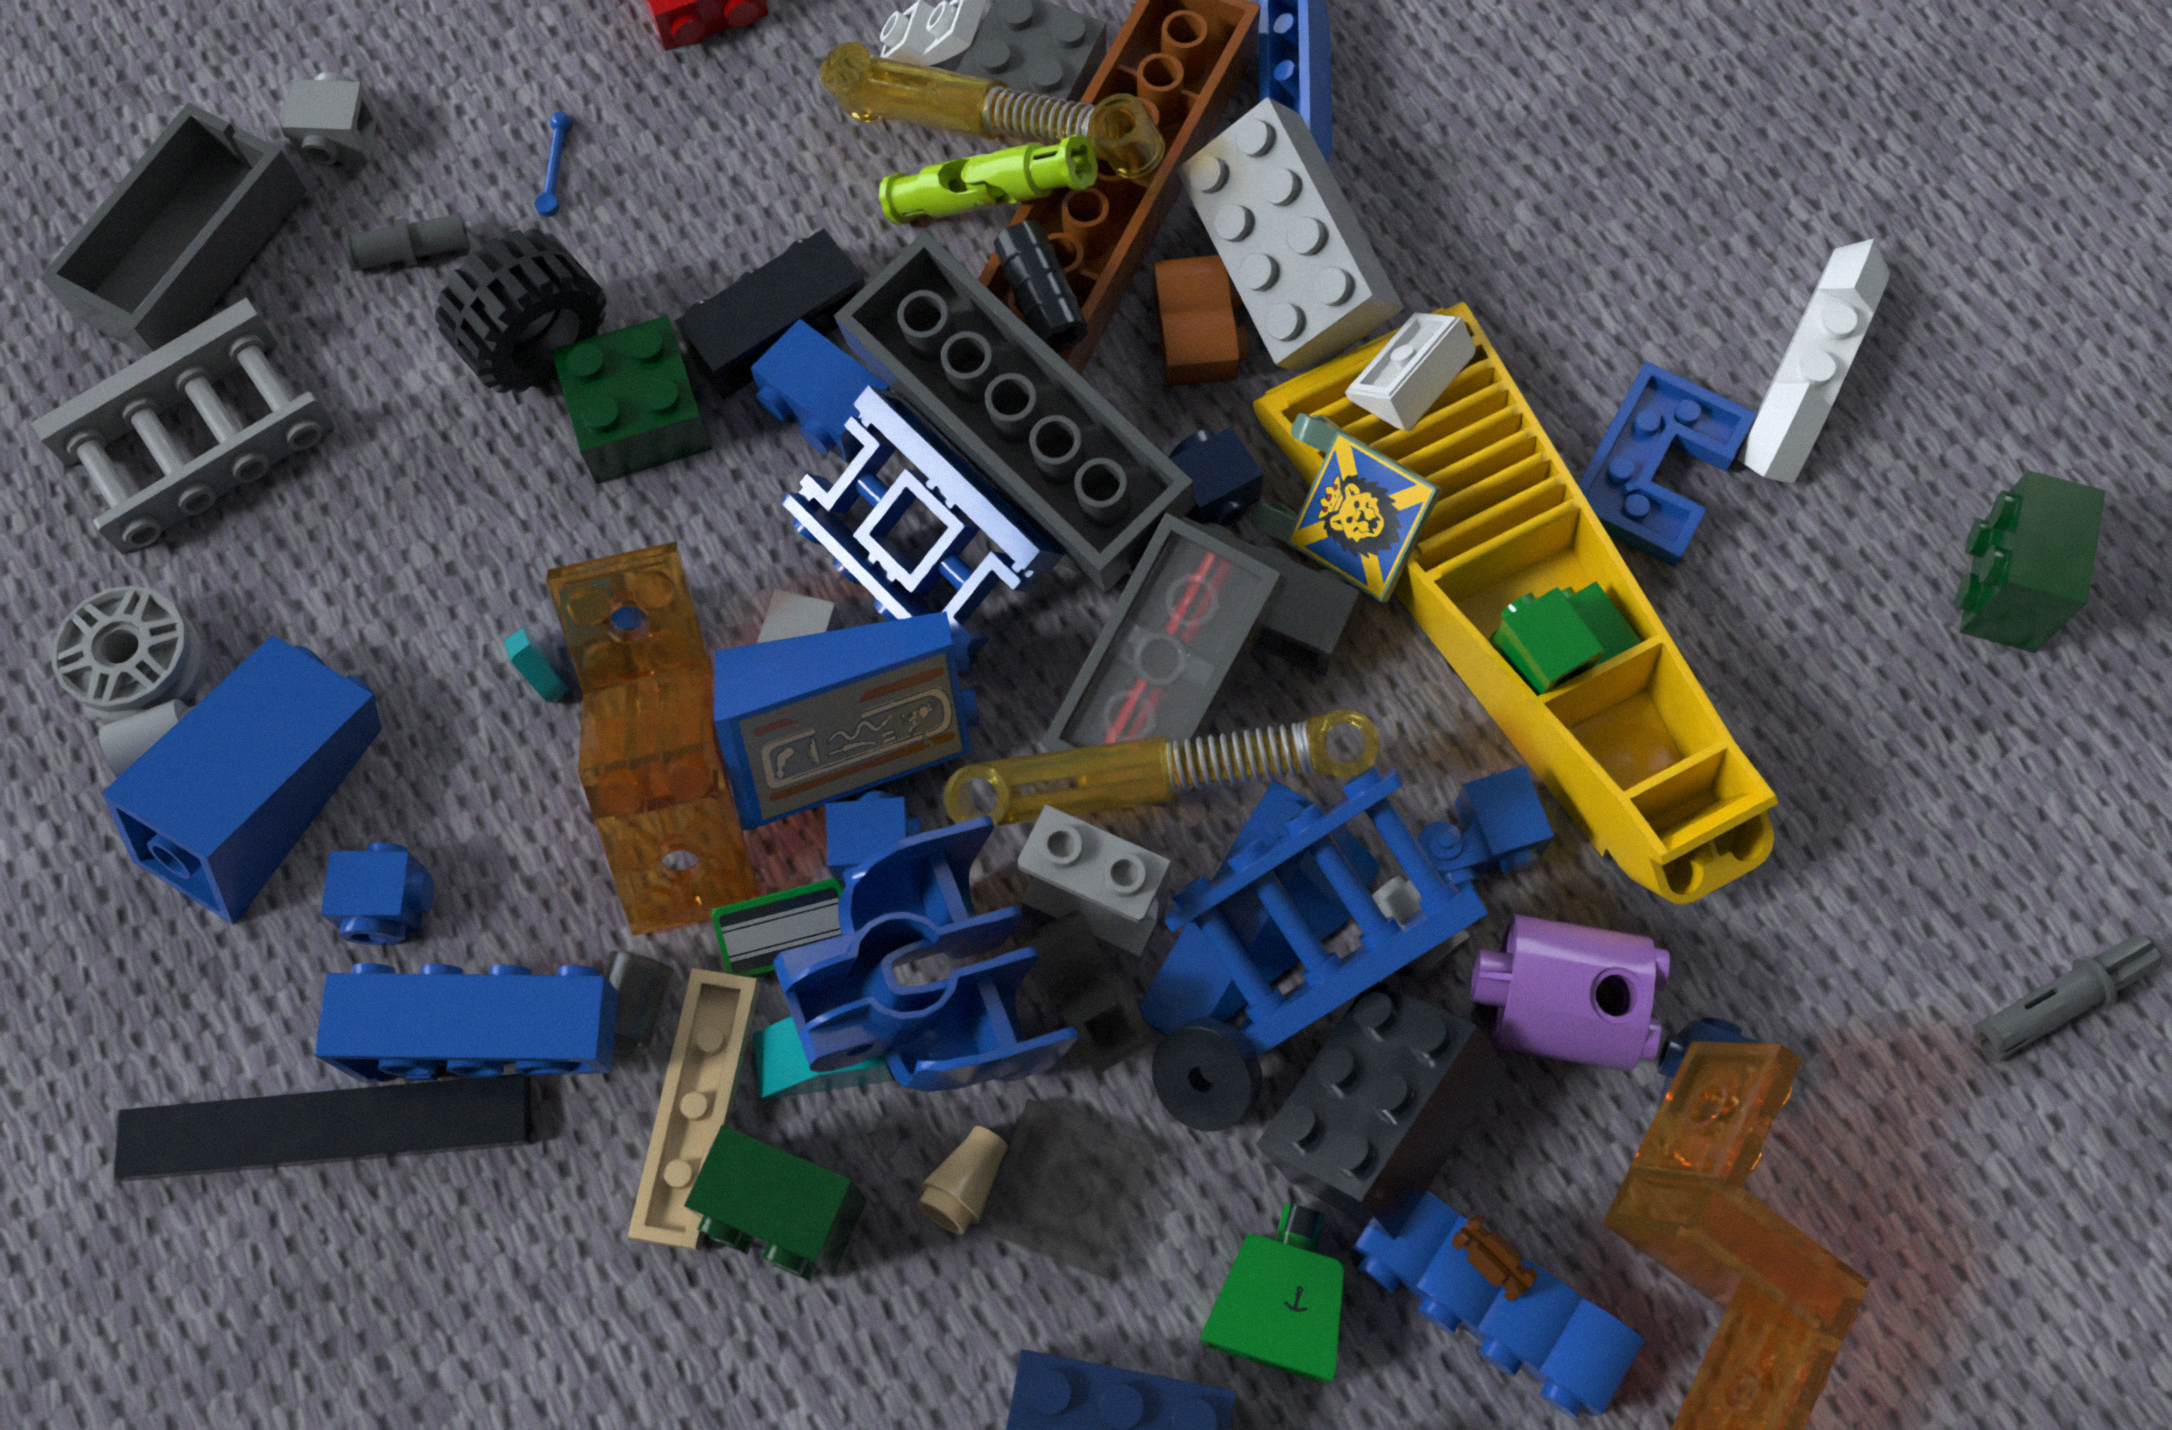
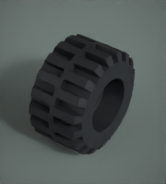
[435,229,607,393]

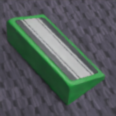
[711,877,844,978]

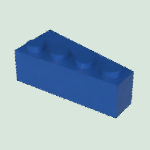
[314,963,619,1083]

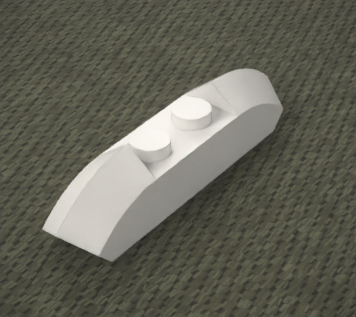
[1737,238,1890,484]

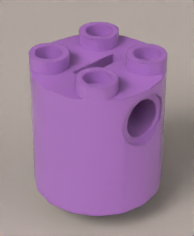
[1470,913,1670,1072]

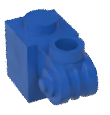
[1417,765,1554,886]

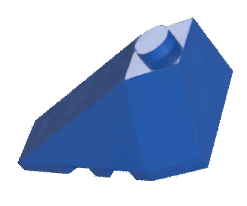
[1134,780,1381,1036]

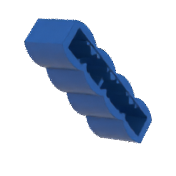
[1351,1191,1645,1420]

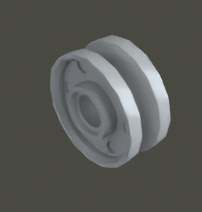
[52,585,207,724]

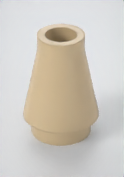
[917,1126,1009,1235]

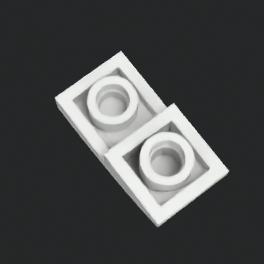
[877,0,986,71]

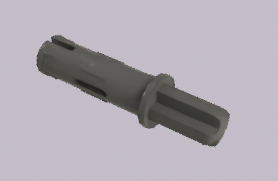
[1973,935,2162,1063]

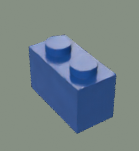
[751,319,891,463]

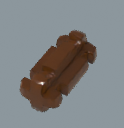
[1452,1215,1538,1301]

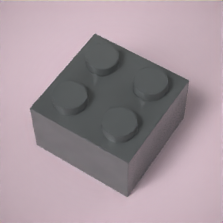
[955,0,1107,146]

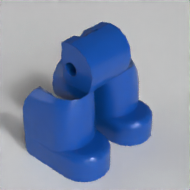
[773,816,1078,1092]

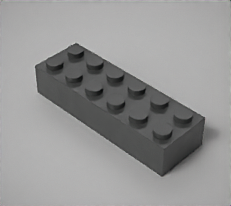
[834,231,1195,593]

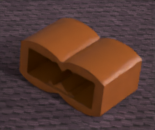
[1153,255,1249,386]

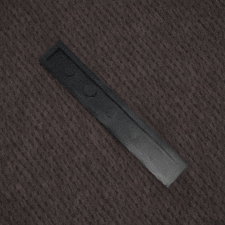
[113,1074,531,1181]

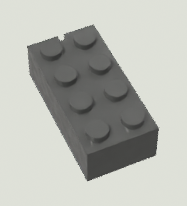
[39,102,306,356]

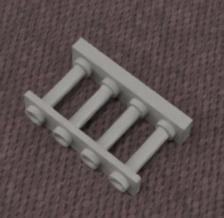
[30,298,335,555]

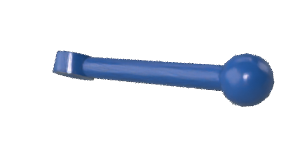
[534,111,572,217]

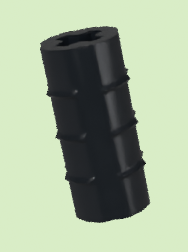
[993,220,1088,353]

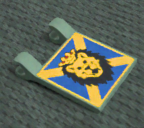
[1250,413,1442,602]

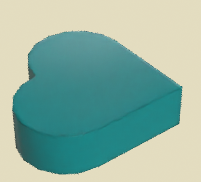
[504,627,571,704]

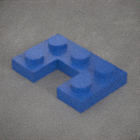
[1577,361,1757,567]

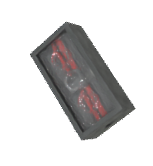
[1041,513,1289,807]

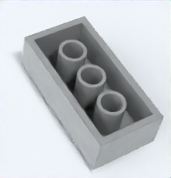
[1176,97,1404,374]

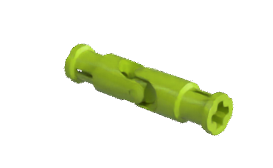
[879,134,1098,226]

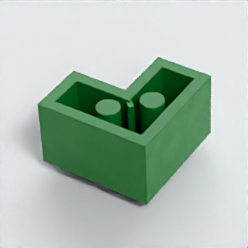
[1489,581,1642,696]

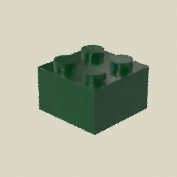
[551,315,712,484]
[1955,470,2106,653]
[684,1125,867,1282]

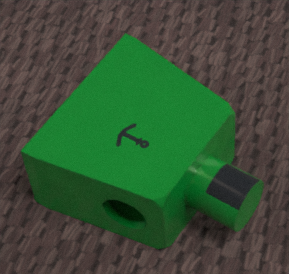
[1198,1203,1344,1385]

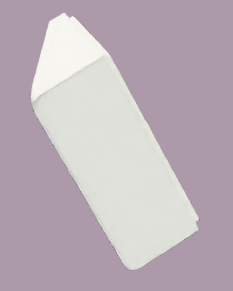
[1345,312,1475,431]

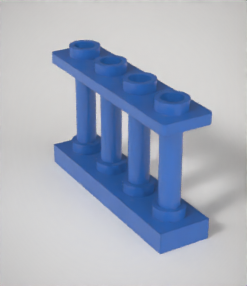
[1164,765,1489,1056]

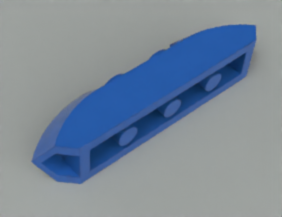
[1258,0,1332,165]

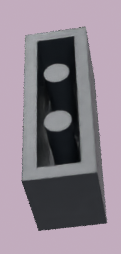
[675,228,866,400]

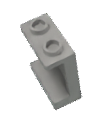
[1018,804,1171,962]

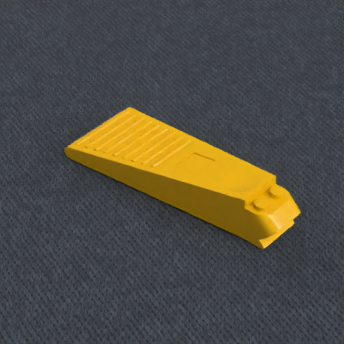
[1253,301,1778,905]

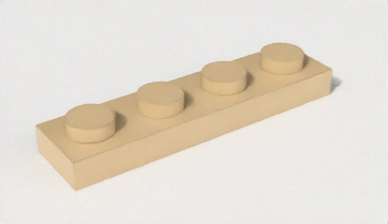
[628,968,761,1252]

